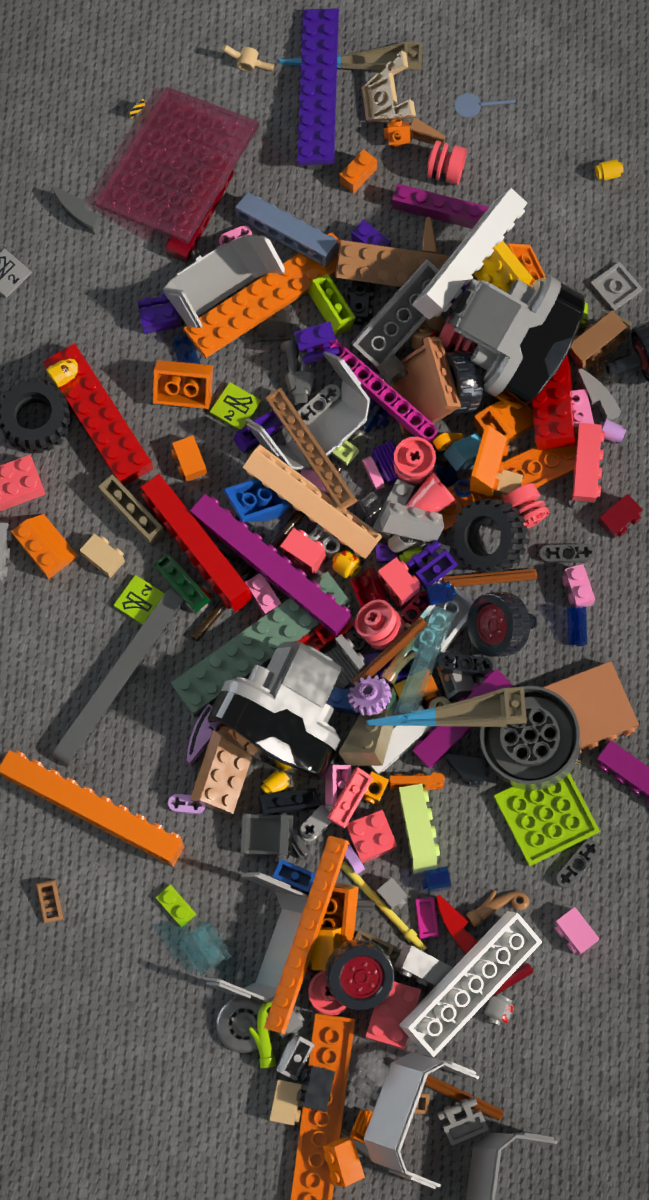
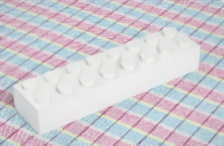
[412,188,527,319]
[399,911,542,1057]

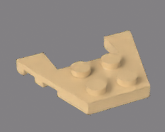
[362,51,416,122]

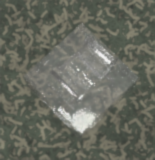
[357,491,383,518]

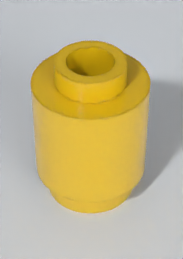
[595,159,623,181]
[260,770,290,794]

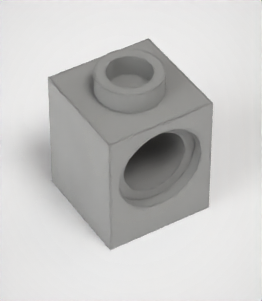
[377,878,407,911]

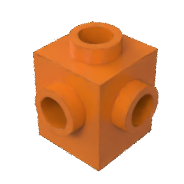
[384,119,410,147]

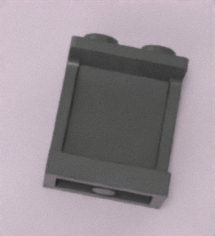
[238,814,293,855]

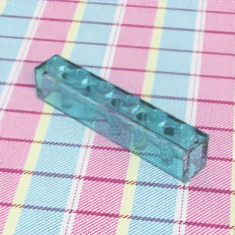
[393,606,454,716]

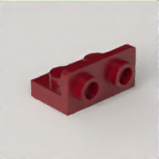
[349,567,387,610]

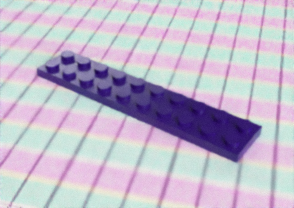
[297,8,339,165]

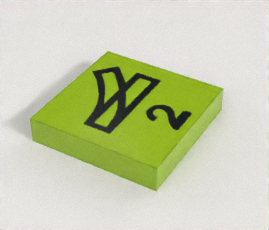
[210,382,262,430]
[114,575,165,625]

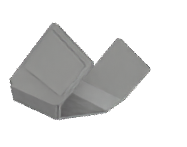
[163,235,285,328]
[246,351,370,470]
[203,872,308,1003]
[364,1052,479,1189]
[466,1133,557,1200]

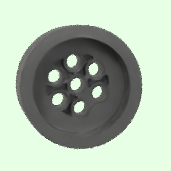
[480,686,581,790]

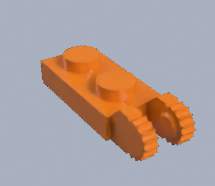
[389,772,445,790]

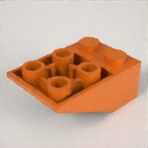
[473,393,534,445]

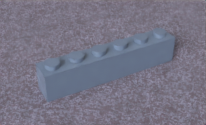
[235,192,339,267]

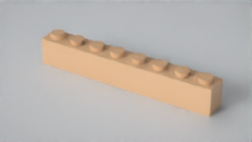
[243,445,382,559]

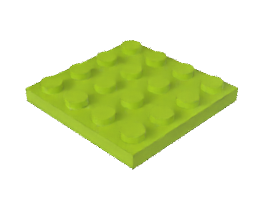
[494,773,600,867]

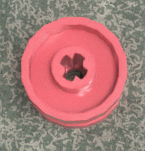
[394,437,436,485]
[355,600,405,650]
[308,971,348,1016]

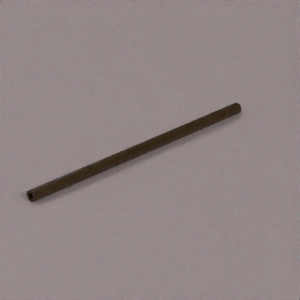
[191,465,342,642]

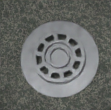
[216,996,271,1053]

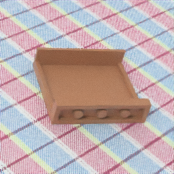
[383,336,461,435]
[543,661,639,755]

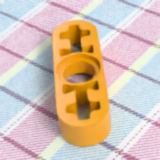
[433,433,465,451]

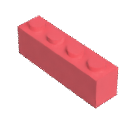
[572,423,605,503]

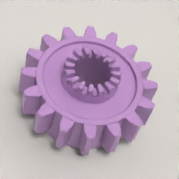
[348,675,392,716]

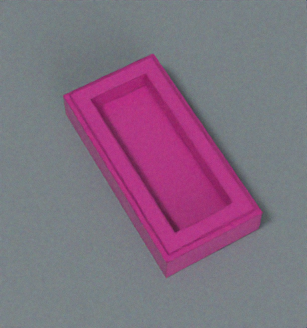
[415,897,439,939]

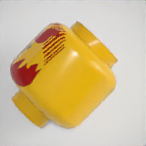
[332,550,361,579]

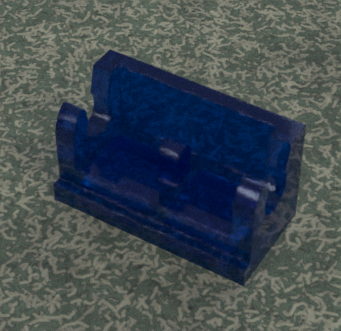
[172,332,200,364]

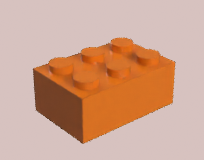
[153,360,213,409]

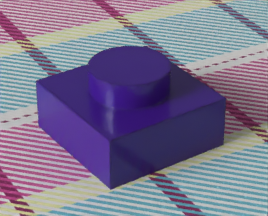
[376,542,396,564]

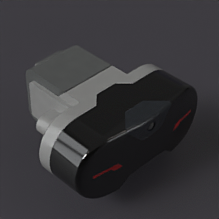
[447,275,585,409]
[208,641,341,780]

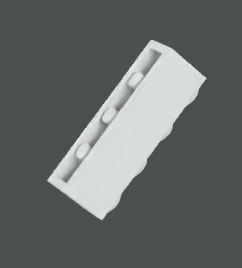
[369,705,433,775]

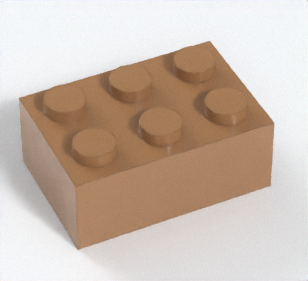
[569,310,628,371]

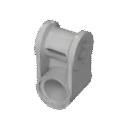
[308,524,340,558]
[388,534,426,553]
[300,805,333,842]

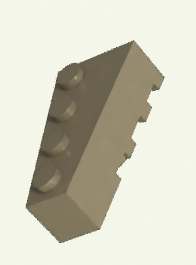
[339,687,401,766]

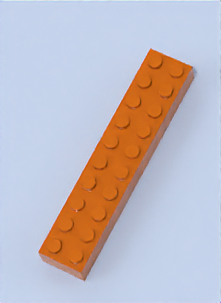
[0,750,185,867]

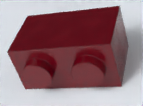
[598,494,643,539]

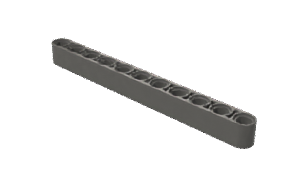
[52,586,185,767]

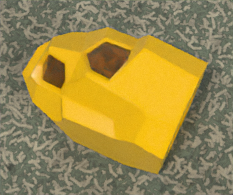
[46,359,78,387]

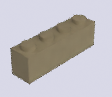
[98,474,165,546]

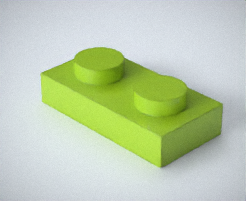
[156,884,197,928]

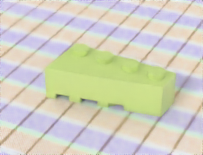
[399,784,440,874]

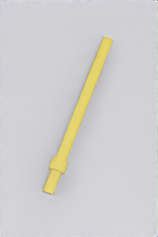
[341,861,427,952]

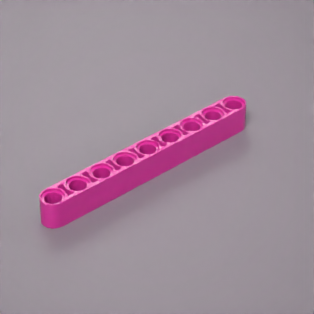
[318,339,438,446]

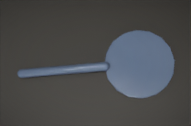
[455,93,516,117]

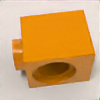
[363,771,389,804]

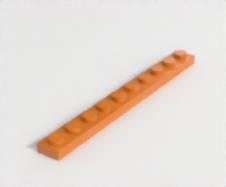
[264,836,349,1035]

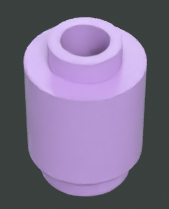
[600,419,626,443]

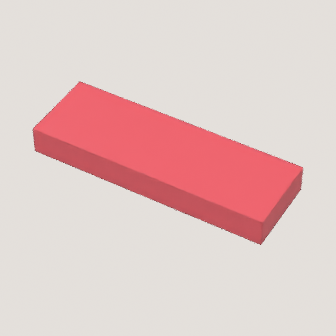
[327,767,374,828]

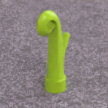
[249,1001,276,1068]

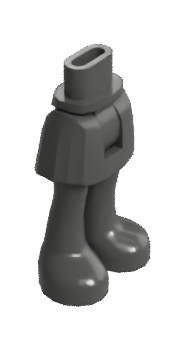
[280,340,315,405]

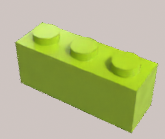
[308,274,356,336]

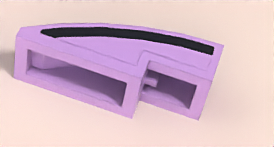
[187,703,219,766]

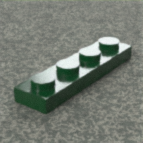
[153,553,211,613]

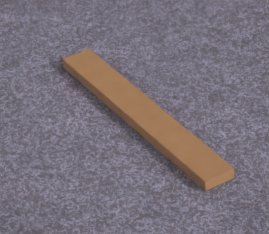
[265,387,357,512]

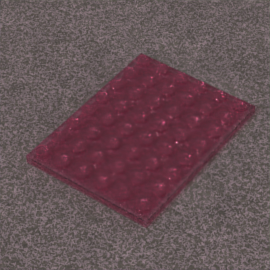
[95,87,259,244]

